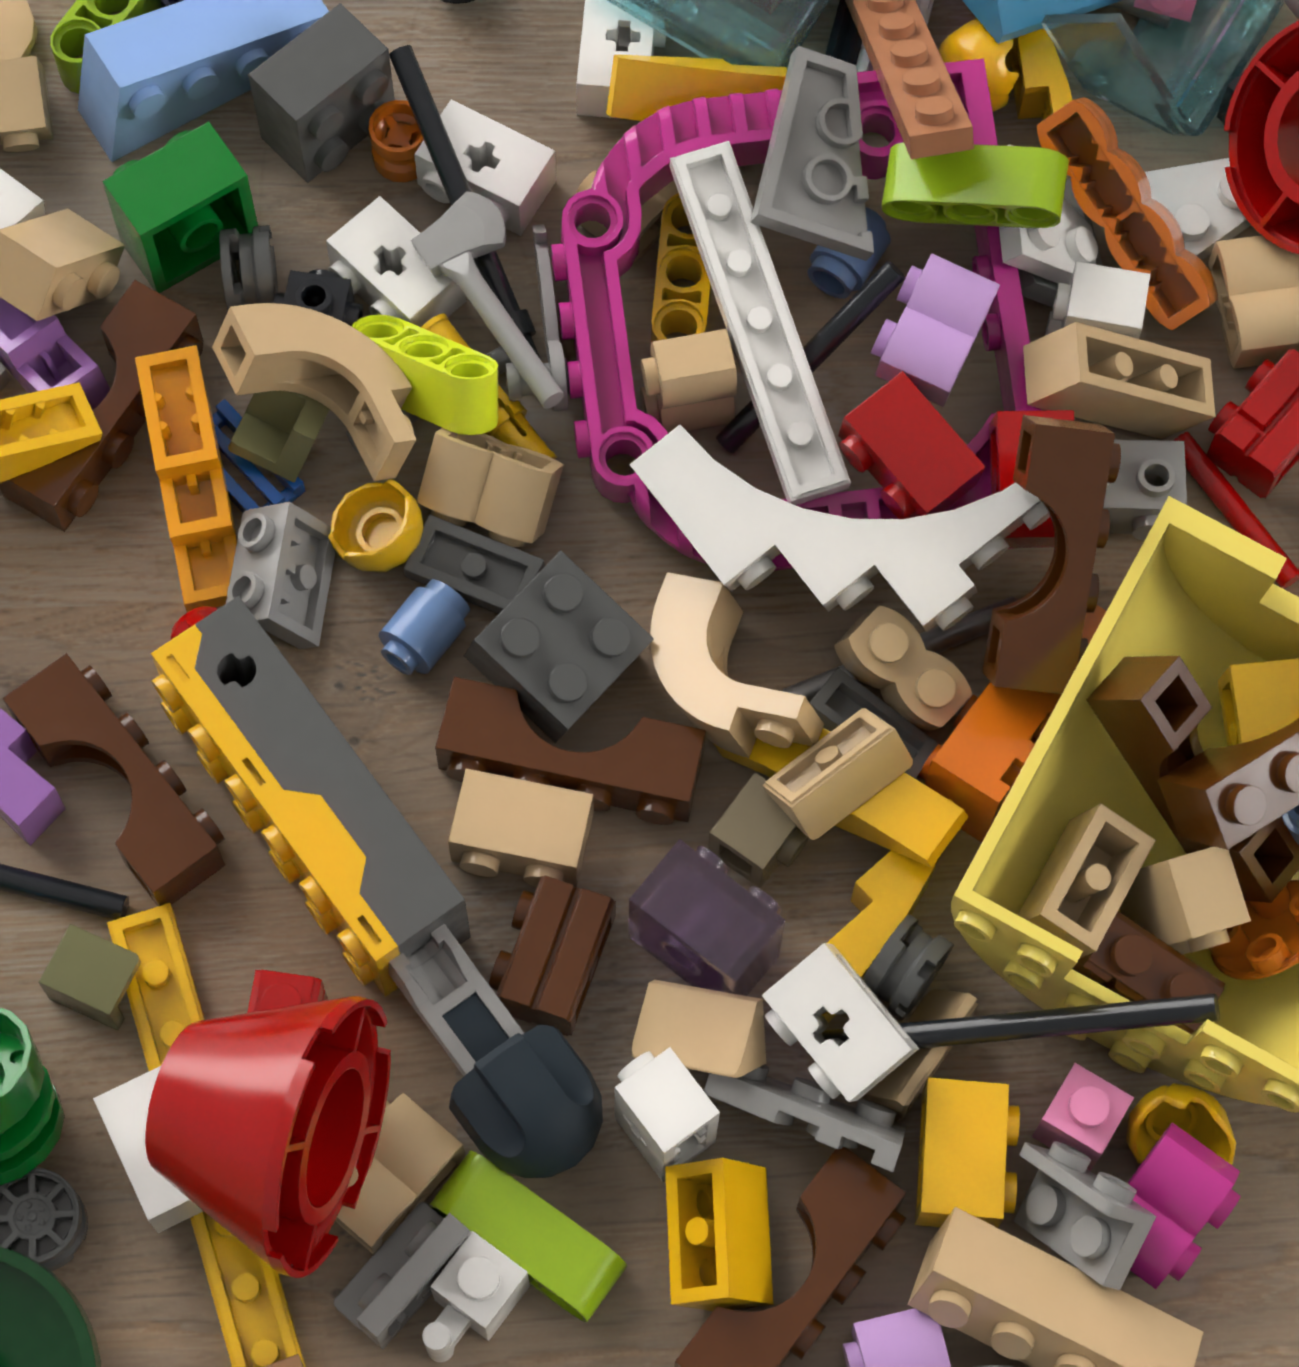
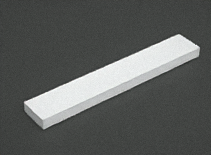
[669,141,851,505]

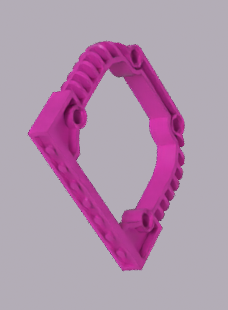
[551,58,1041,571]

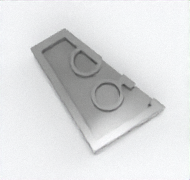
[750,45,874,261]
[704,1065,907,1172]

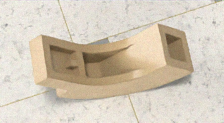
[212,303,417,481]
[650,572,824,758]

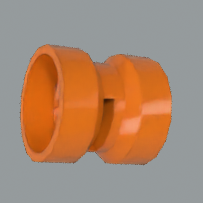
[368,100,424,182]

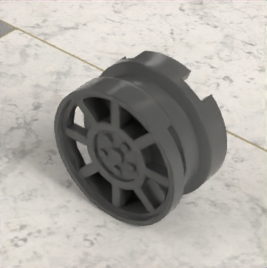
[219,225,278,310]
[862,914,954,1021]
[0,1168,88,1271]

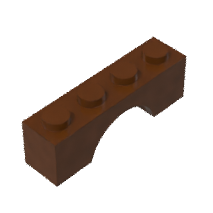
[0,280,204,532]
[983,415,1121,694]
[3,653,225,906]
[1086,656,1299,903]
[435,677,706,825]
[1158,718,1299,850]
[674,1147,906,1367]

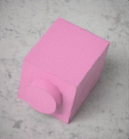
[1032,1063,1134,1171]

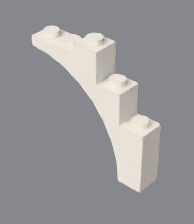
[629,425,1050,632]

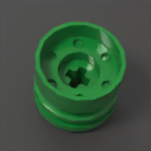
[0,1008,65,1186]

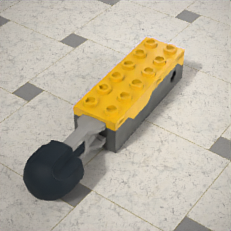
[151,596,603,1178]

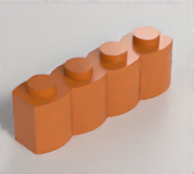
[1037,97,1218,331]

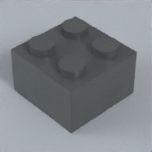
[248,3,395,183]
[463,550,654,743]

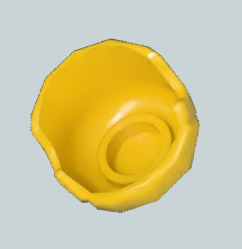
[938,18,1019,112]
[328,479,424,572]
[1126,1083,1236,1165]

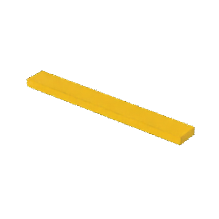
[107,903,306,1367]

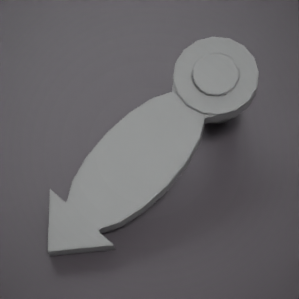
[506,224,570,411]

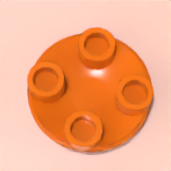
[1208,880,1299,980]

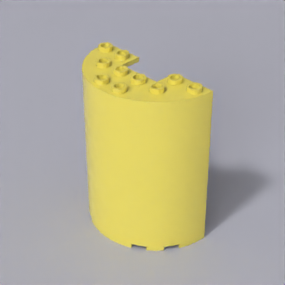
[951,496,1299,1113]

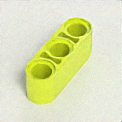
[352,315,498,435]

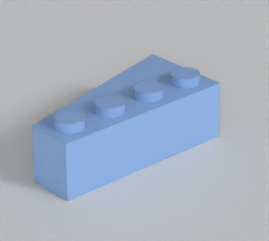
[78,0,329,162]

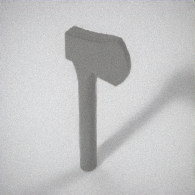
[411,191,564,409]

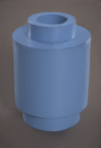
[808,207,891,299]
[379,579,470,675]

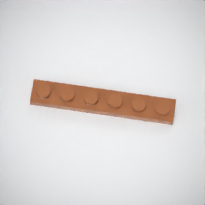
[845,0,974,159]

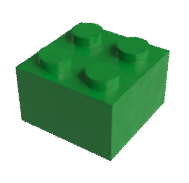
[102,121,258,293]

